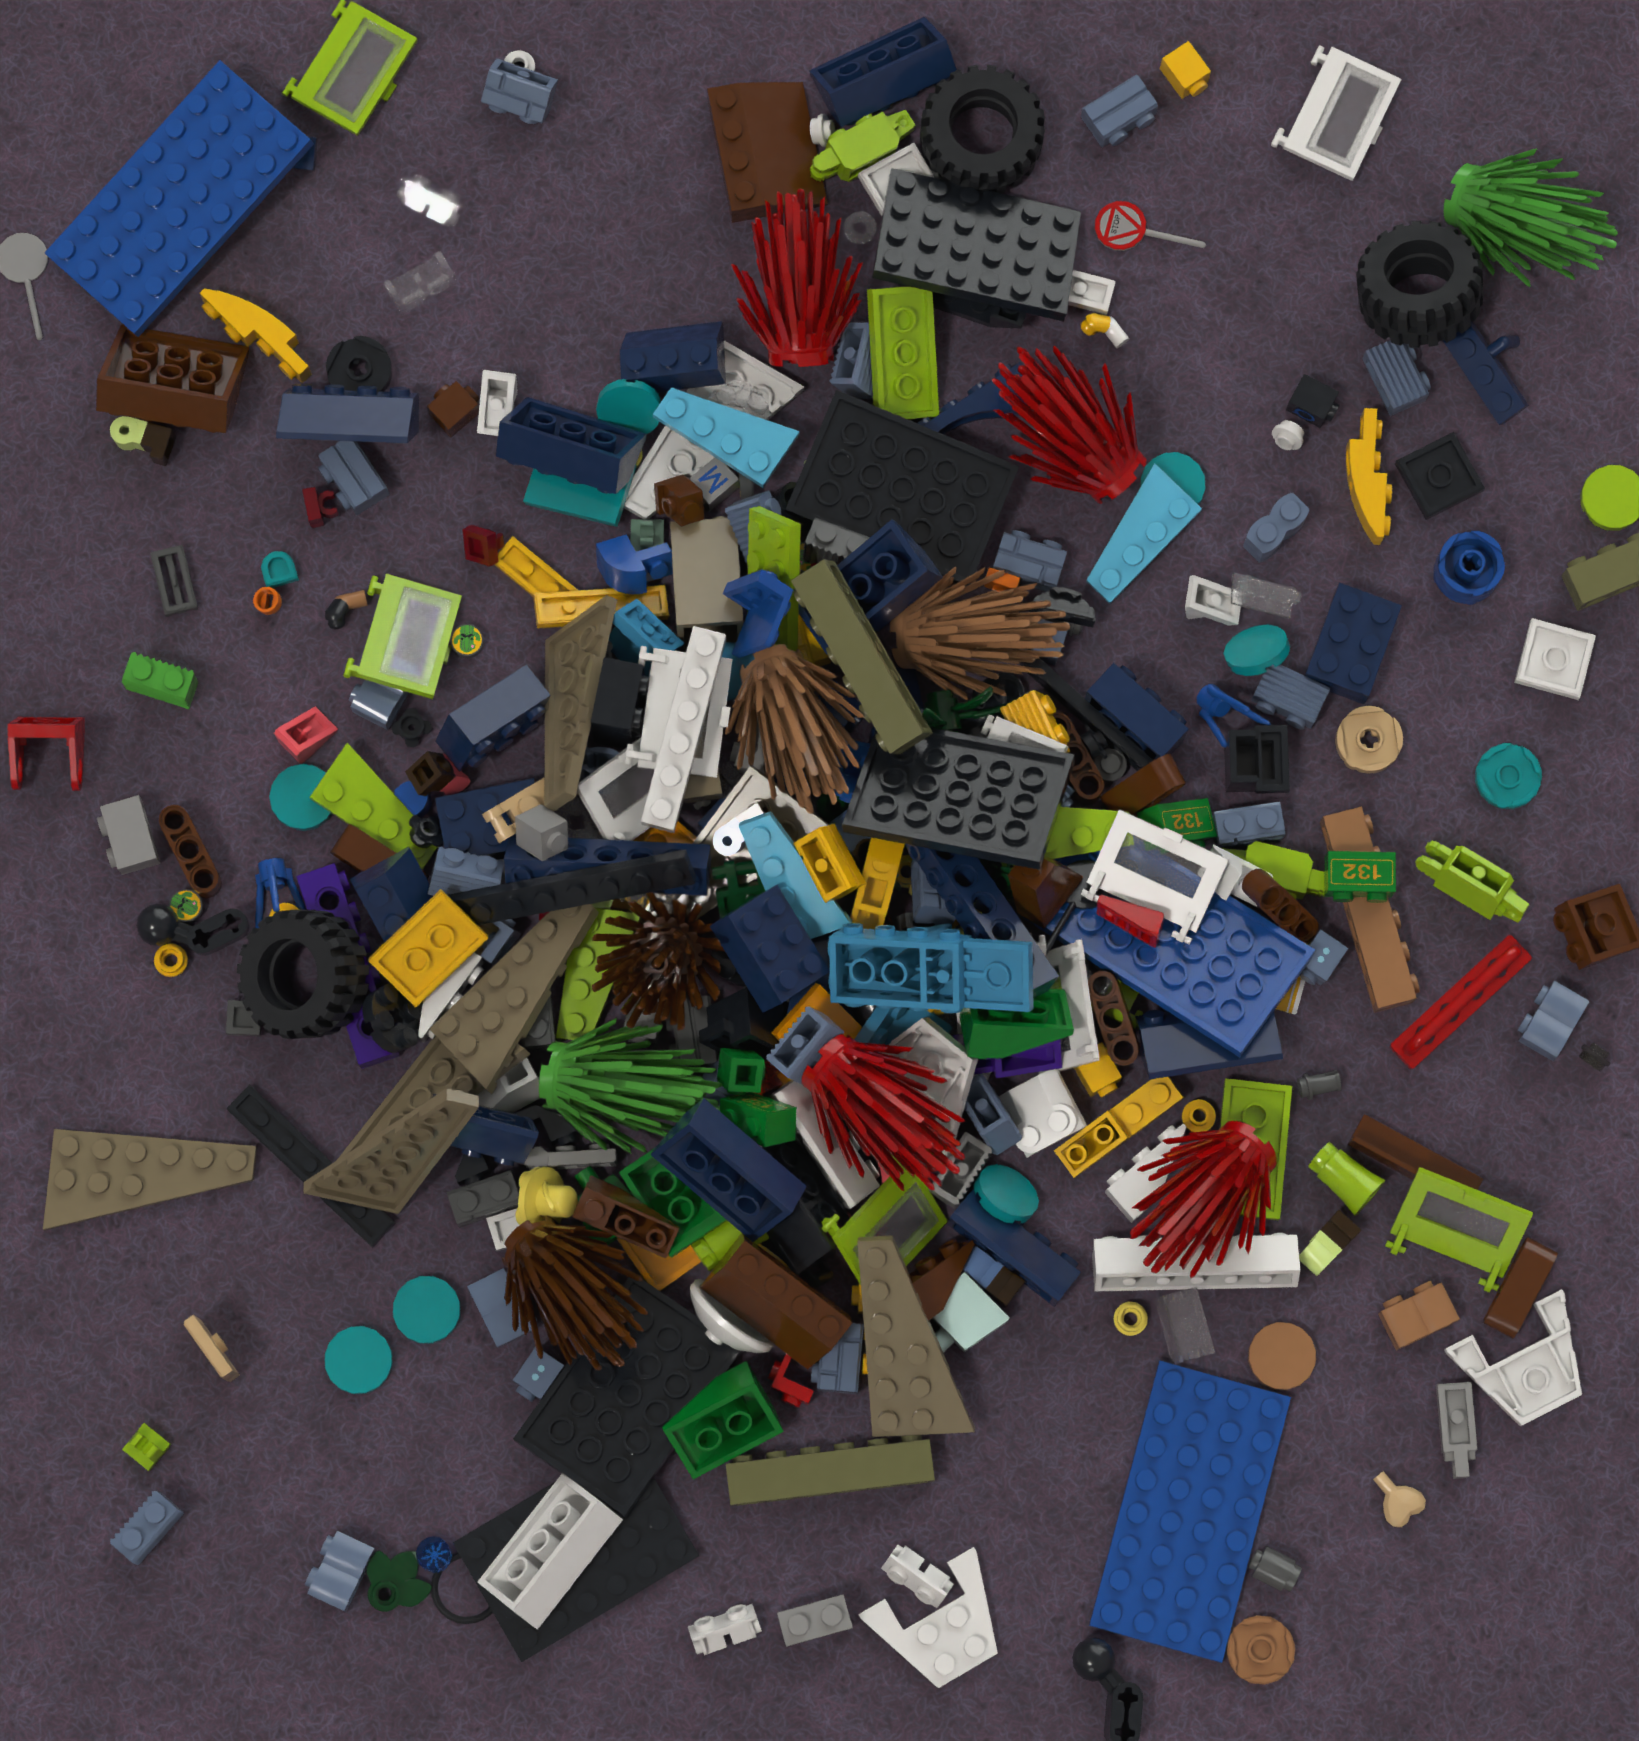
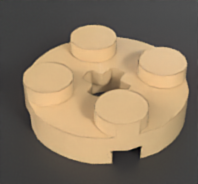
[1335,706,1403,773]

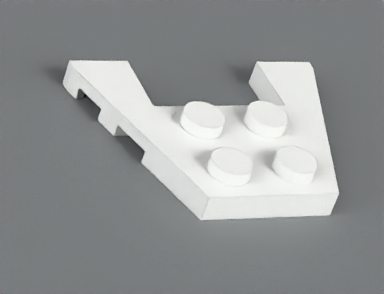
[879,1017,978,1158]
[1444,1289,1582,1426]
[858,1547,998,1688]

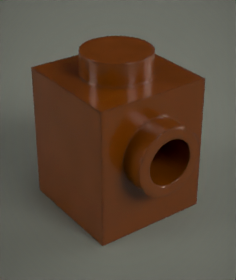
[427,381,480,438]

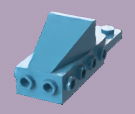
[828,923,1034,1013]

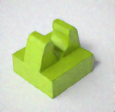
[122,1423,172,1471]

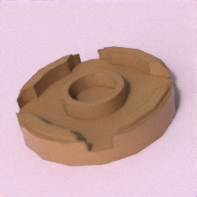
[1248,1322,1316,1390]
[1226,1615,1295,1685]

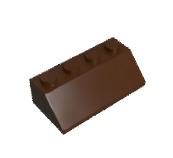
[700,1233,853,1370]

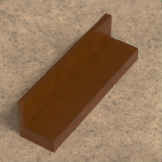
[1347,1114,1483,1209]

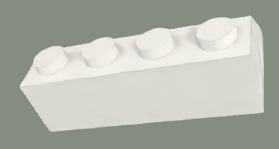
[769,1080,880,1209]
[478,1474,623,1630]

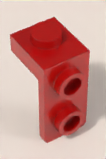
[768,1354,814,1408]

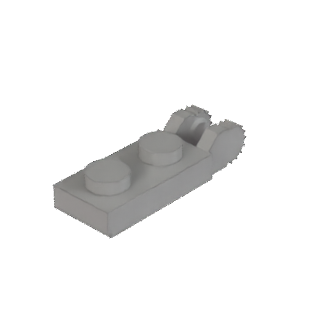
[524,1144,618,1170]

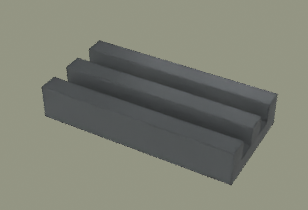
[150,545,198,617]

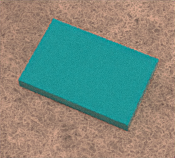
[523,465,637,527]

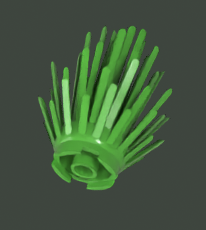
[1444,149,1618,287]
[539,1018,723,1154]

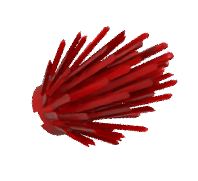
[731,188,864,367]
[992,346,1147,504]
[801,1034,965,1191]
[1130,1121,1277,1278]

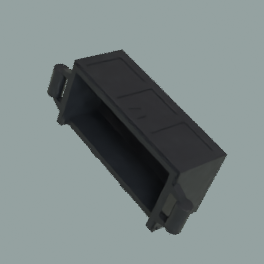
[762,1135,852,1288]

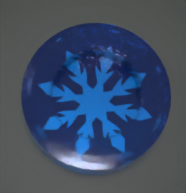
[416,1536,452,1573]

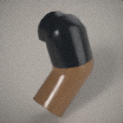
[325,590,368,630]

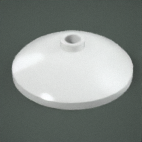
[690,1279,774,1353]

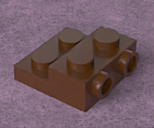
[1553,884,1639,970]

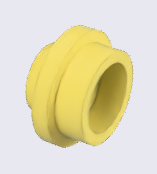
[1113,1302,1148,1336]

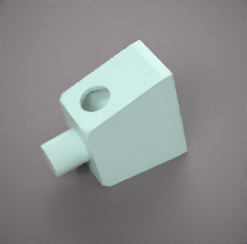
[932,1272,1010,1353]

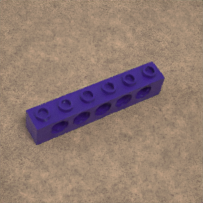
[296,863,400,1069]

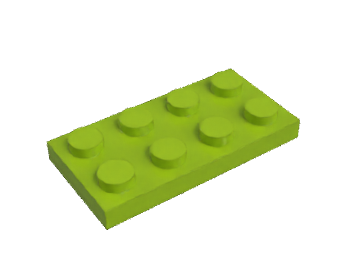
[867,286,939,419]
[747,506,801,651]
[1220,1078,1292,1221]

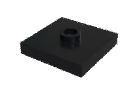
[1395,432,1485,520]

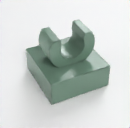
[631,519,664,552]

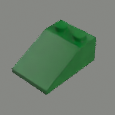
[959,989,1074,1059]
[619,1147,727,1257]
[662,1361,784,1479]

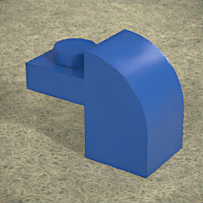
[596,534,673,594]

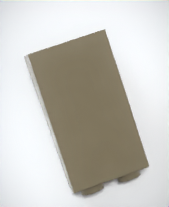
[670,516,743,652]

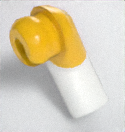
[1081,313,1129,348]

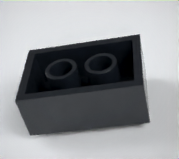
[591,657,649,749]

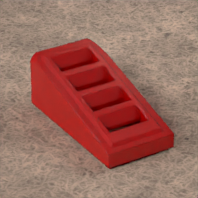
[1096,895,1164,948]

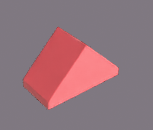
[274,706,338,764]

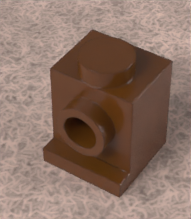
[654,474,704,527]

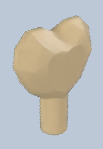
[1373,1471,1426,1527]

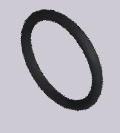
[431,1552,493,1624]

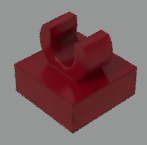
[302,487,339,528]
[462,525,504,567]

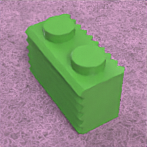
[122,652,199,709]

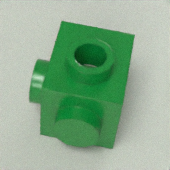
[717,1048,765,1095]

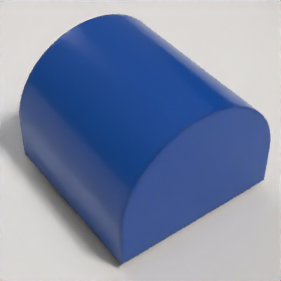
[394,781,432,818]

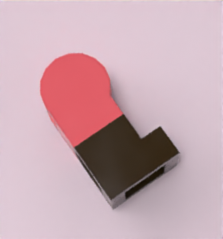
[405,751,470,796]

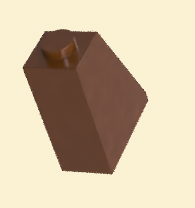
[1008,856,1083,929]

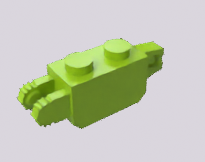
[810,110,916,182]
[1415,840,1529,923]
[1222,841,1324,899]

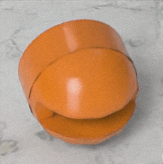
[253,587,282,615]

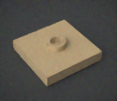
[183,1315,240,1382]

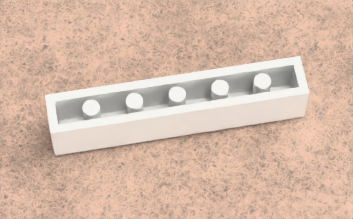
[641,626,726,833]
[1092,1233,1300,1291]

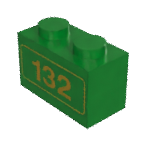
[1137,798,1217,855]
[1324,851,1396,903]
[720,1092,797,1147]

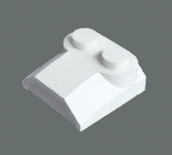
[999,1069,1087,1158]

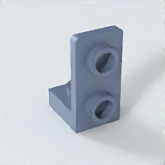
[481,919,522,965]

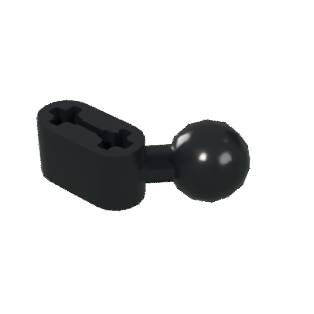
[136,903,249,956]
[1072,1637,1143,1741]

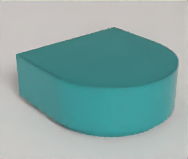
[261,551,299,588]

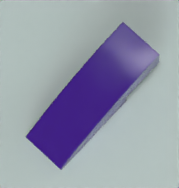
[953,1034,1062,1078]

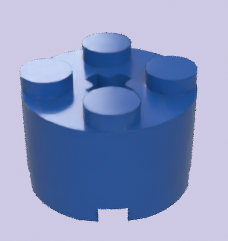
[1433,531,1505,605]

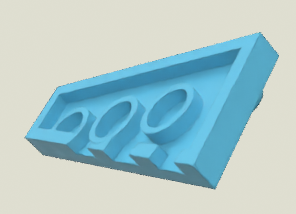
[653,388,800,488]
[1086,463,1202,604]
[738,811,852,939]

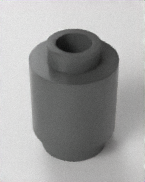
[1248,1546,1302,1592]

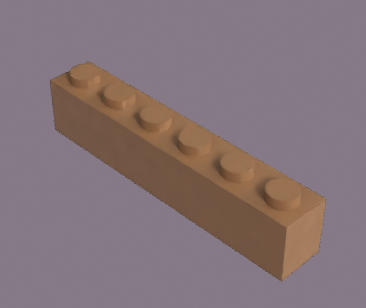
[1320,806,1420,1013]

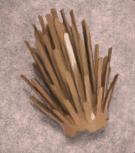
[890,567,1070,700]
[725,644,864,814]

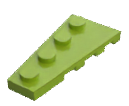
[310,743,439,870]
[1001,807,1135,867]
[556,907,641,1040]

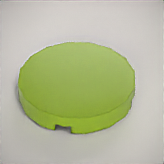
[1580,465,1639,531]

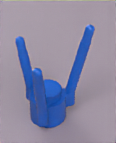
[1197,684,1271,748]
[255,858,306,928]

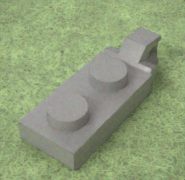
[1436,1382,1477,1479]

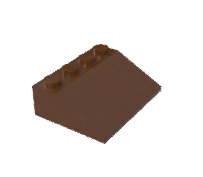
[707,82,828,223]
[96,324,249,433]

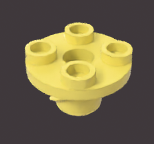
[515,1166,578,1225]

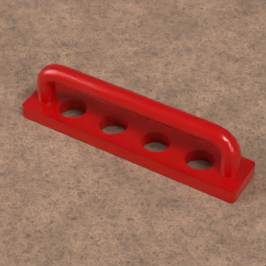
[1390,935,1532,1069]

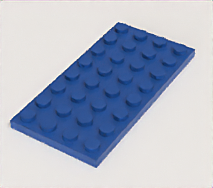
[45,60,314,337]
[1016,808,1315,1057]
[1089,1361,1291,1663]

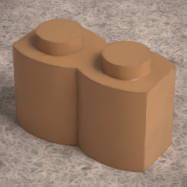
[1378,1281,1460,1351]

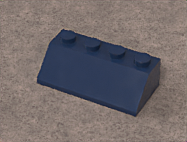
[809,17,957,127]
[276,383,419,443]
[496,397,647,494]
[798,519,943,655]
[1135,1010,1283,1080]
[651,1098,807,1242]
[947,1189,1081,1307]

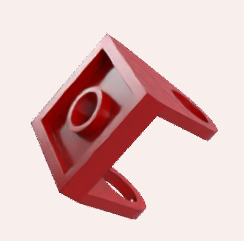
[7,717,85,791]

